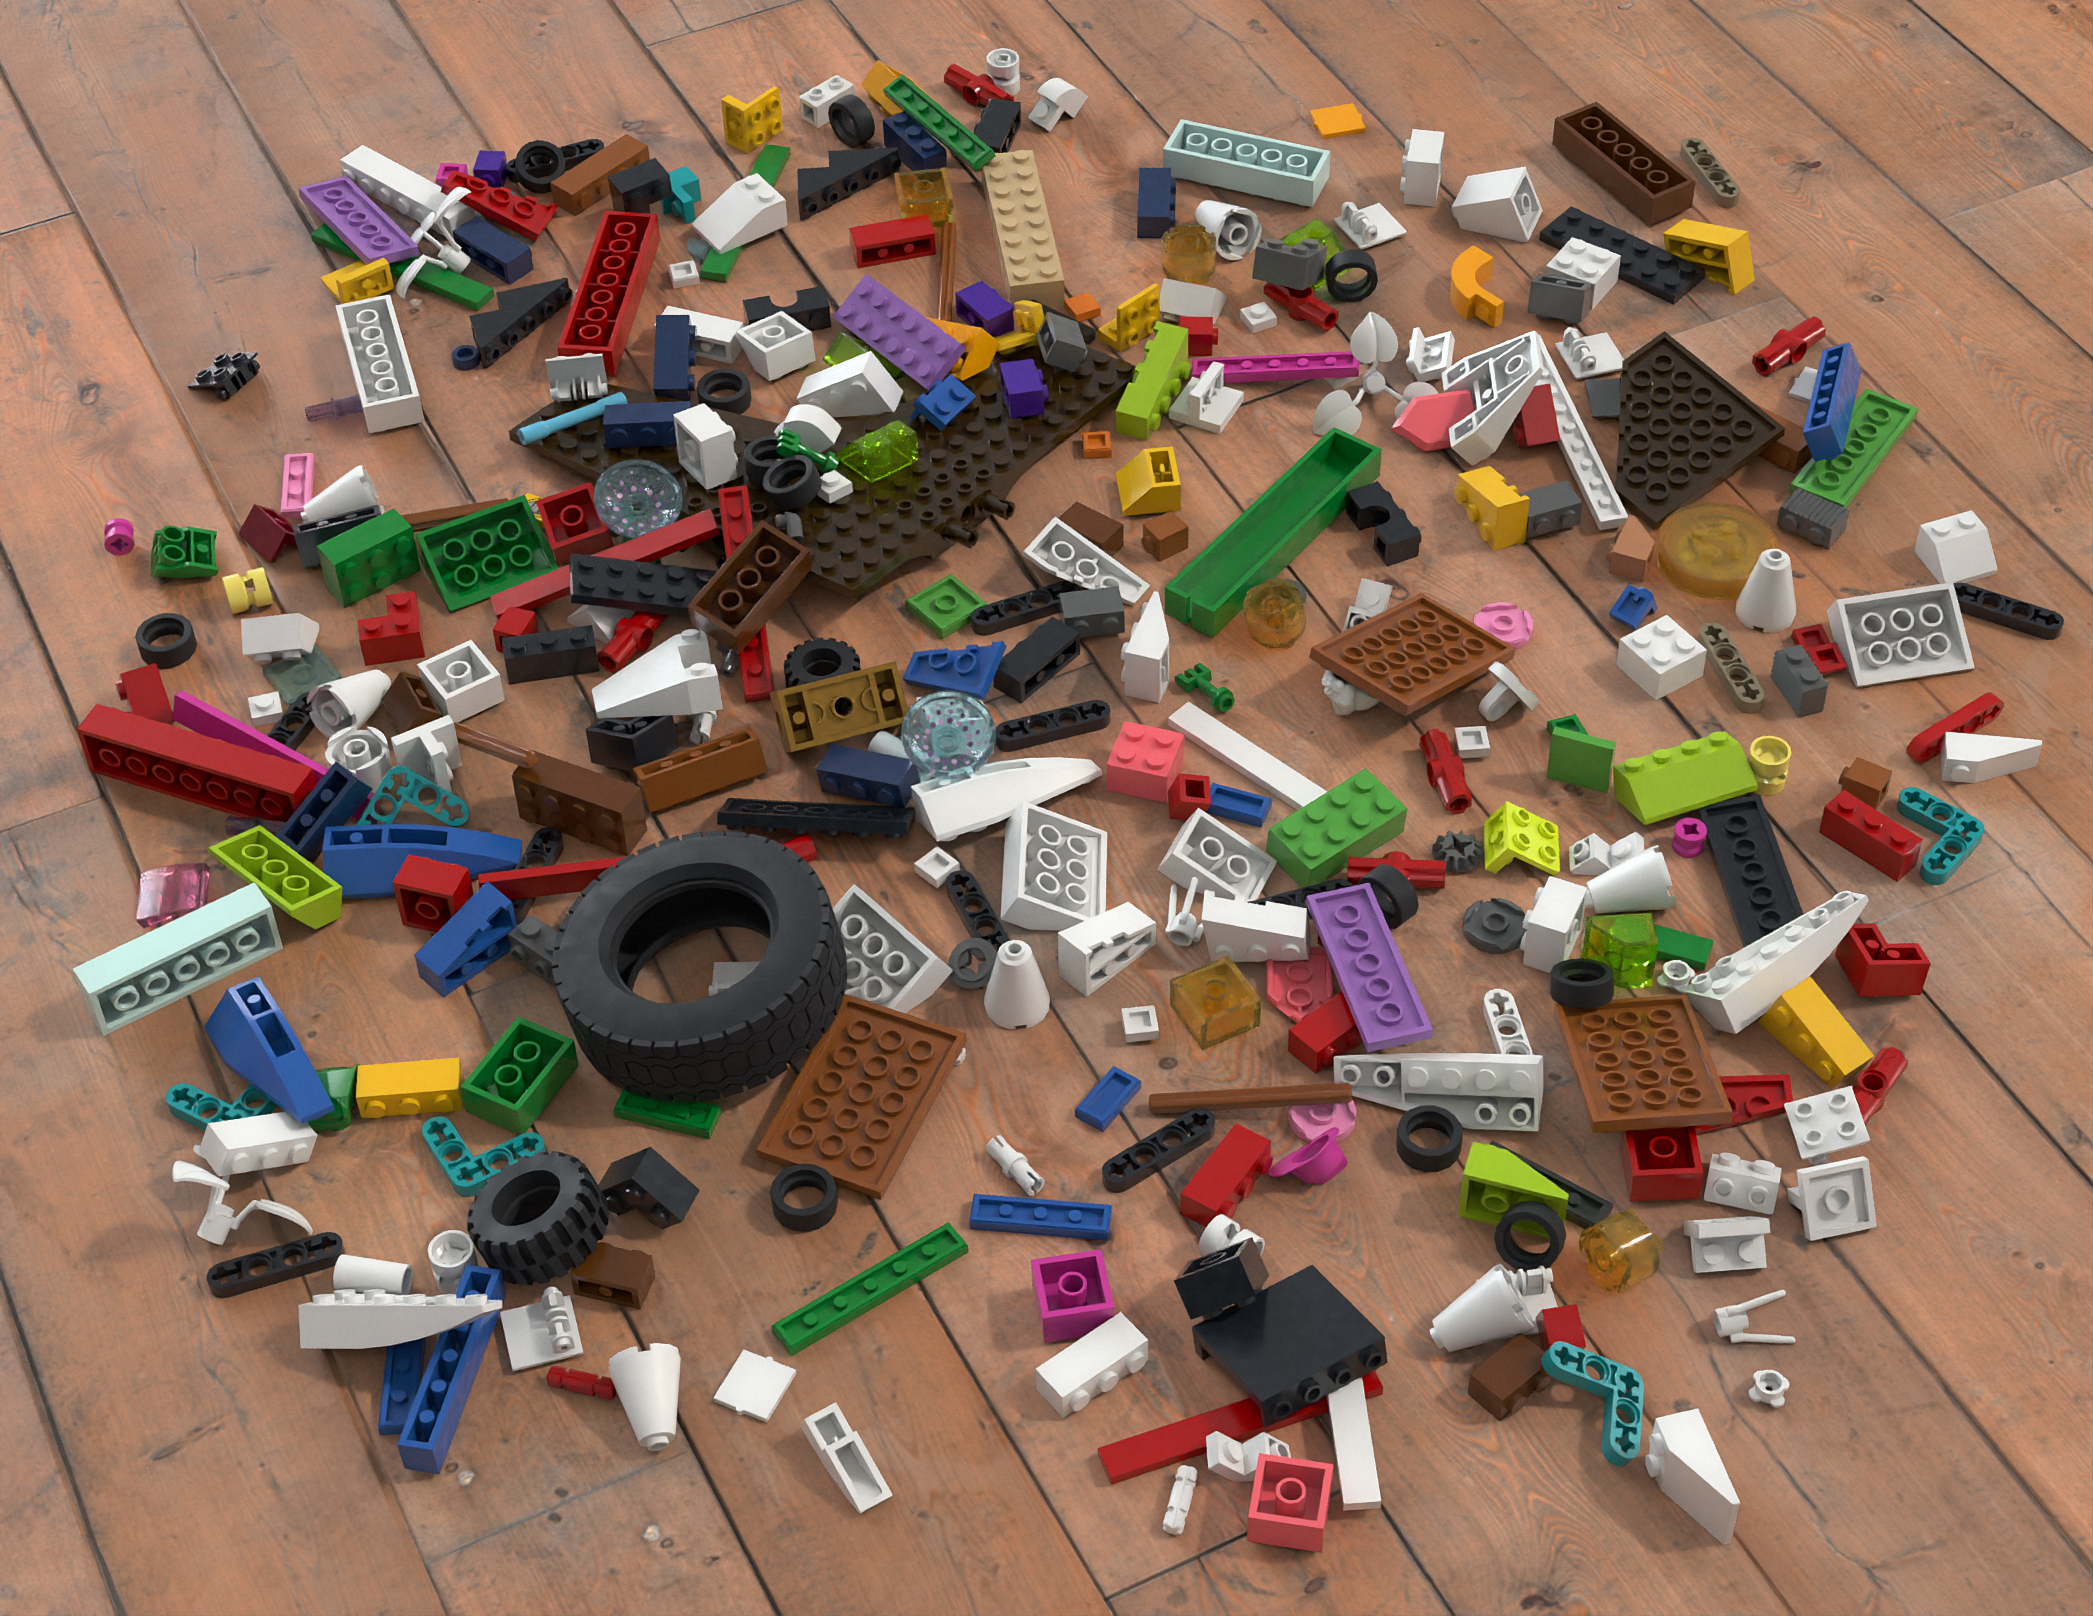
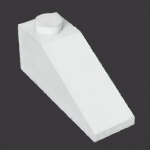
[1941,732,2042,783]

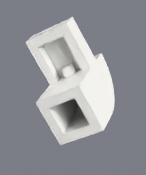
[1028,78,1088,132]
[774,404,842,453]

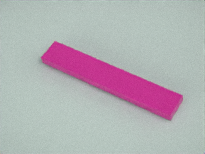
[1191,351,1360,383]

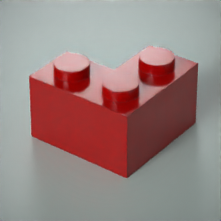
[1513,383,1560,448]
[357,591,425,666]
[115,663,176,724]
[1835,923,1931,997]

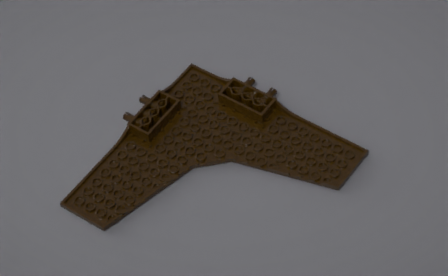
[509,344,1136,600]

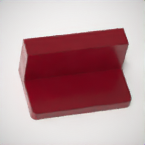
[239,504,297,563]

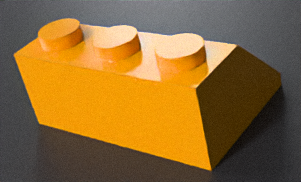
[861,60,938,117]

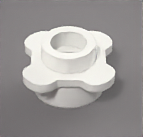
[1657,960,1695,993]
[1748,1370,1789,1408]

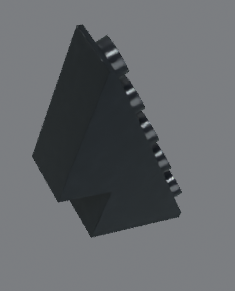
[797,147,901,221]
[469,278,573,369]

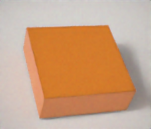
[1064,292,1101,322]
[1082,431,1112,459]

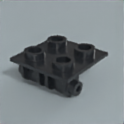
[188,351,260,400]

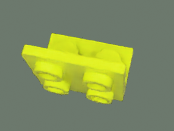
[1484,801,1560,876]

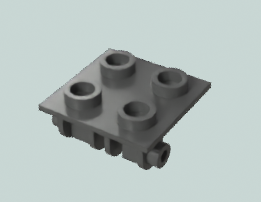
[1585,371,1622,418]

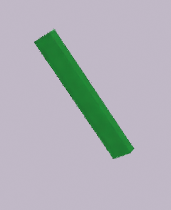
[883,74,996,172]
[771,1222,969,1357]

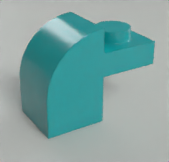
[660,166,701,225]

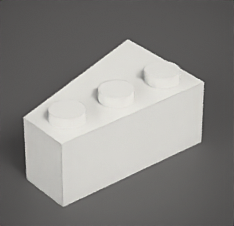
[1058,902,1156,997]

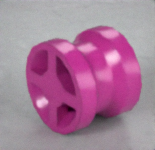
[104,518,134,555]
[1672,818,1707,858]

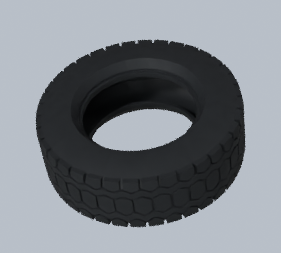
[552,831,847,1102]

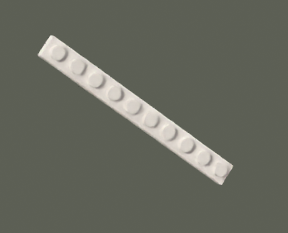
[1535,335,1628,530]

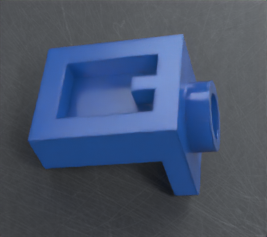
[1609,584,1657,631]

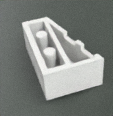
[797,351,903,417]
[1201,890,1311,963]

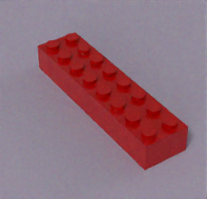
[557,211,660,377]
[76,704,317,829]

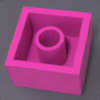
[1031,1249,1114,1343]

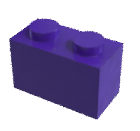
[955,281,1014,337]
[999,359,1048,418]

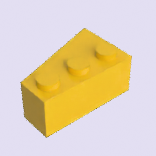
[1663,219,1755,295]
[1454,466,1530,551]
[1757,976,1874,1089]

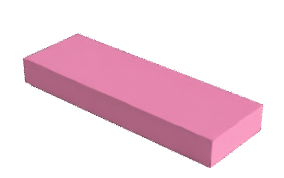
[281,453,315,519]

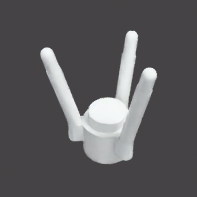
[1165,877,1204,946]
[1713,1290,1795,1344]

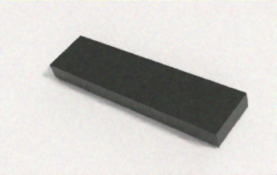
[1490,1140,1613,1234]

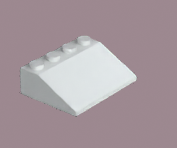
[1827,582,1975,688]
[1001,801,1107,931]
[833,884,953,1013]

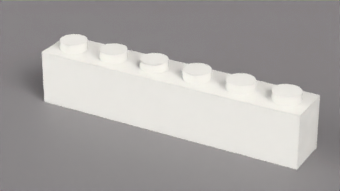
[340,145,474,239]

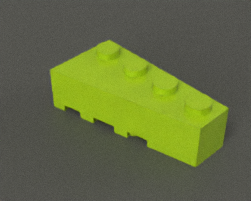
[1116,321,1191,440]

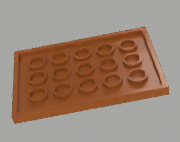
[1309,593,1516,716]
[756,994,967,1200]
[1554,994,1733,1133]

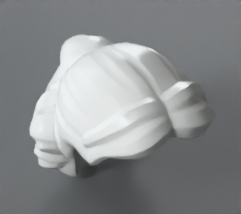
[1322,670,1379,716]

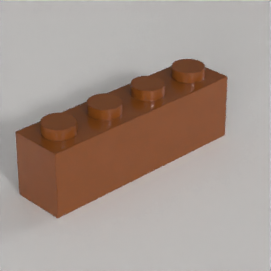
[550,134,650,216]
[1756,404,1812,474]
[633,727,767,813]

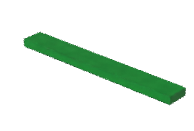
[700,144,791,282]
[311,223,495,311]

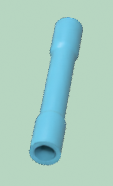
[518,392,627,445]

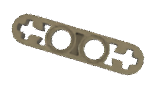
[1680,138,1740,208]
[1698,622,1765,714]

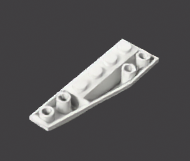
[910,757,1102,842]
[1681,891,1869,1034]
[1334,1053,1543,1131]
[298,1289,503,1349]

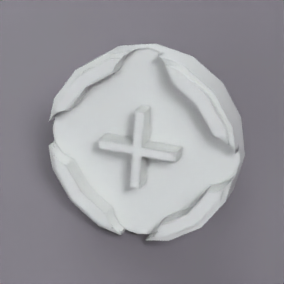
[1478,661,1539,721]

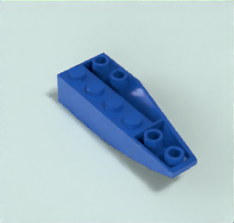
[322,824,522,899]
[204,976,335,1124]

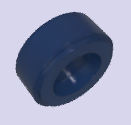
[451,345,480,371]

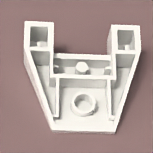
[1442,331,1544,466]
[592,629,723,718]

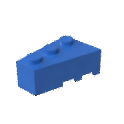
[414,881,517,998]

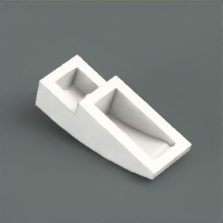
[800,1402,893,1514]

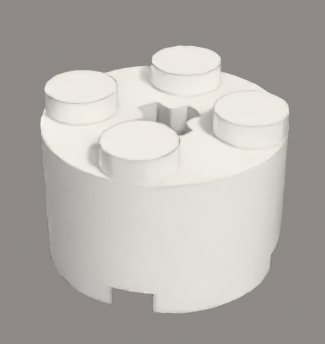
[325,726,394,793]

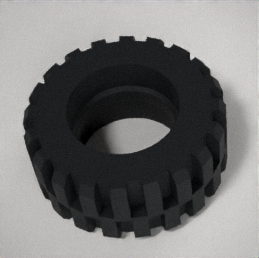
[467,1151,609,1286]

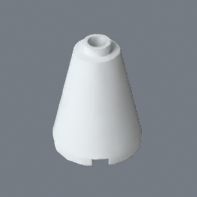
[1195,200,1262,260]
[301,464,385,523]
[1735,549,1797,633]
[307,669,391,739]
[1585,845,1676,914]
[984,940,1050,1029]
[1430,1264,1535,1352]
[608,1343,681,1451]

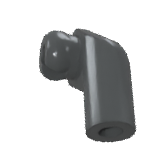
[775,512,804,544]
[716,642,740,678]

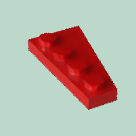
[440,170,559,242]
[1695,1074,1793,1135]

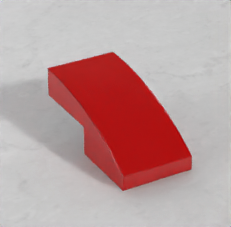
[1791,623,1847,675]

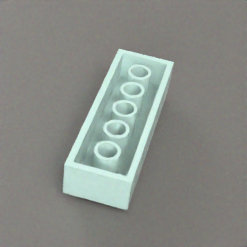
[1163,119,1330,207]
[73,883,283,1036]

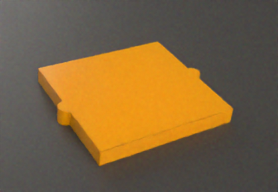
[1310,103,1366,139]

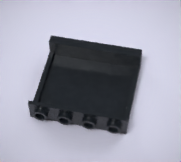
[1192,1265,1388,1428]

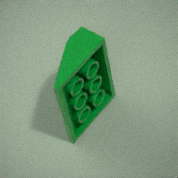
[415,495,559,613]

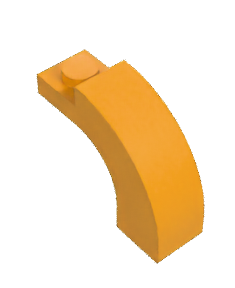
[1450,245,1504,328]

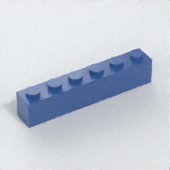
[1803,342,1862,462]
[397,1264,506,1474]

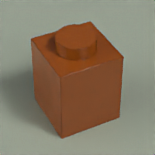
[1141,510,1189,562]
[1838,757,1892,810]

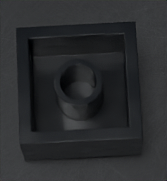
[1173,1237,1269,1320]

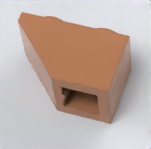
[1606,514,1655,582]

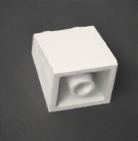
[1452,167,1543,242]

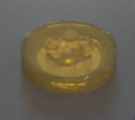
[1656,502,1778,600]

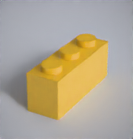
[356,1057,464,1118]

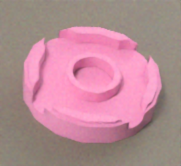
[1473,602,1533,649]
[1288,1100,1357,1143]

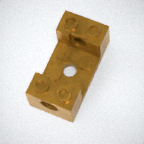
[769,661,911,753]

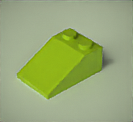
[1458,1142,1569,1239]

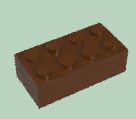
[687,520,812,654]
[511,750,647,856]

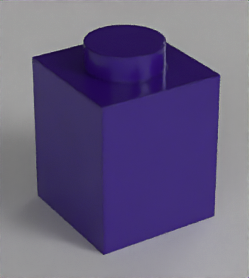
[473,150,508,188]

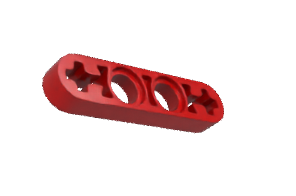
[1906,692,2004,764]

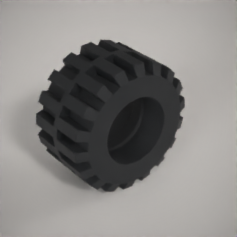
[784,637,861,713]

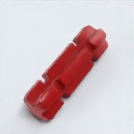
[547,1365,616,1400]

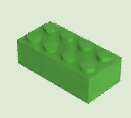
[1266,768,1408,888]

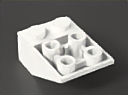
[1121,591,1169,703]

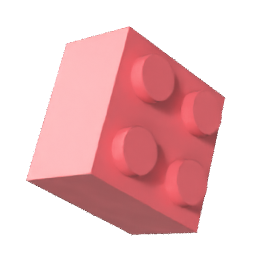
[1107,721,1185,803]
[1247,1453,1333,1553]

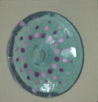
[594,459,683,538]
[901,690,996,779]

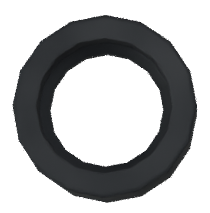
[828,94,875,147]
[515,140,565,194]
[1324,249,1378,302]
[697,369,751,414]
[744,436,786,484]
[762,455,822,510]
[135,613,197,668]
[1358,864,1419,929]
[1550,958,1614,1009]
[1396,1105,1463,1172]
[770,1163,838,1232]
[1494,1201,1566,1272]

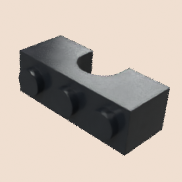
[742,286,831,331]
[1346,481,1422,567]

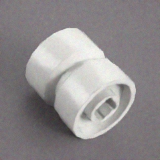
[986,48,1020,96]
[1198,1214,1265,1256]
[428,1230,479,1294]

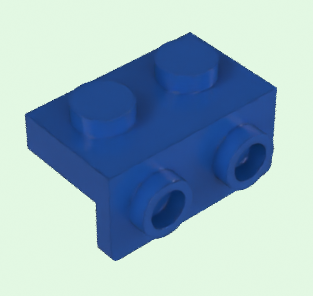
[910,374,976,431]

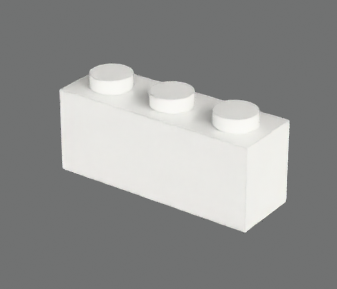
[654,306,744,364]
[199,1112,318,1176]
[1035,1312,1148,1418]

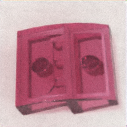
[137,863,210,928]

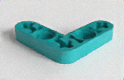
[355,765,469,826]
[1897,787,1984,885]
[166,1083,278,1131]
[422,1116,546,1197]
[1541,1341,1644,1467]

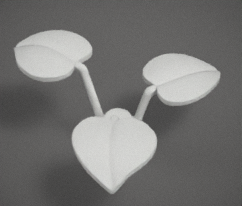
[396,187,471,299]
[1312,312,1438,435]
[172,1145,313,1245]

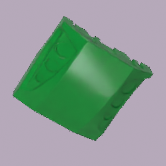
[151,525,218,578]
[307,1064,360,1133]

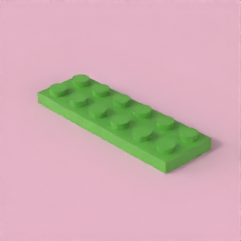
[1789,389,1918,509]

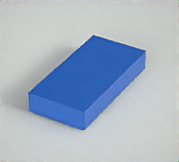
[1206,783,1272,828]
[1075,1066,1141,1132]

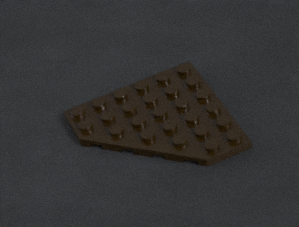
[1616,331,1785,530]

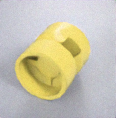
[222,567,273,614]
[1748,736,1792,795]

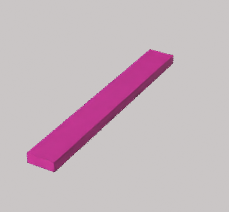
[173,690,379,825]

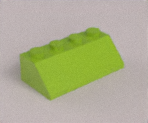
[1613,731,1758,825]
[208,825,343,929]

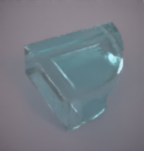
[687,237,712,265]

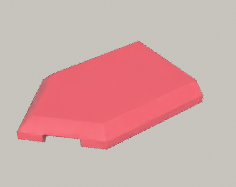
[1391,389,1474,452]
[1266,947,1333,1023]

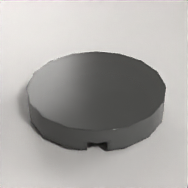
[1462,898,1527,954]

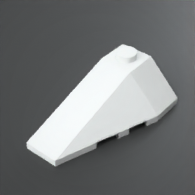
[1022,517,1150,606]

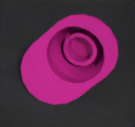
[1268,1127,1348,1184]

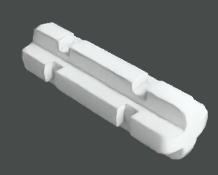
[1163,1465,1197,1536]

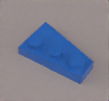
[903,641,1007,700]

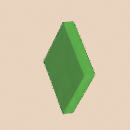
[905,574,988,639]
[1547,727,1616,793]

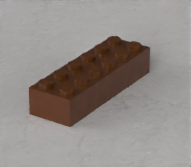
[1552,101,1696,225]

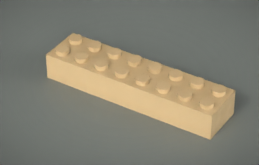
[981,150,1065,310]

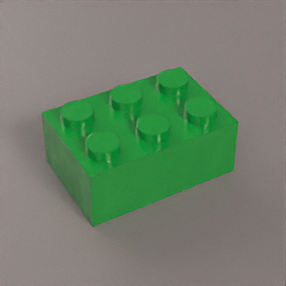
[317,508,421,608]
[460,1016,579,1135]

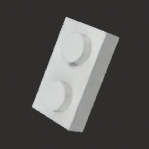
[1406,327,1455,382]
[1704,1153,1782,1214]

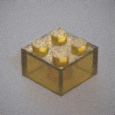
[894,167,955,228]
[1170,955,1262,1051]

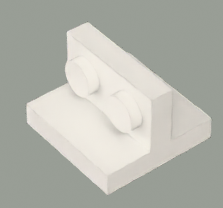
[1169,361,1244,434]
[391,715,463,798]
[1787,1156,1877,1241]
[1683,1216,1770,1273]

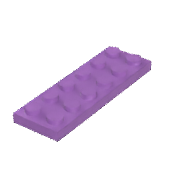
[299,176,419,265]
[833,274,967,390]
[1306,883,1433,1052]

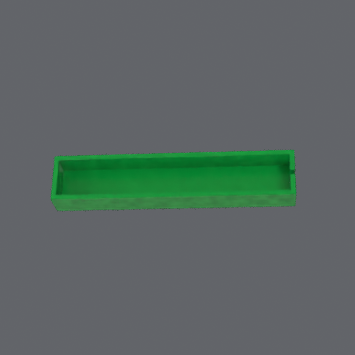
[1165,427,1382,638]

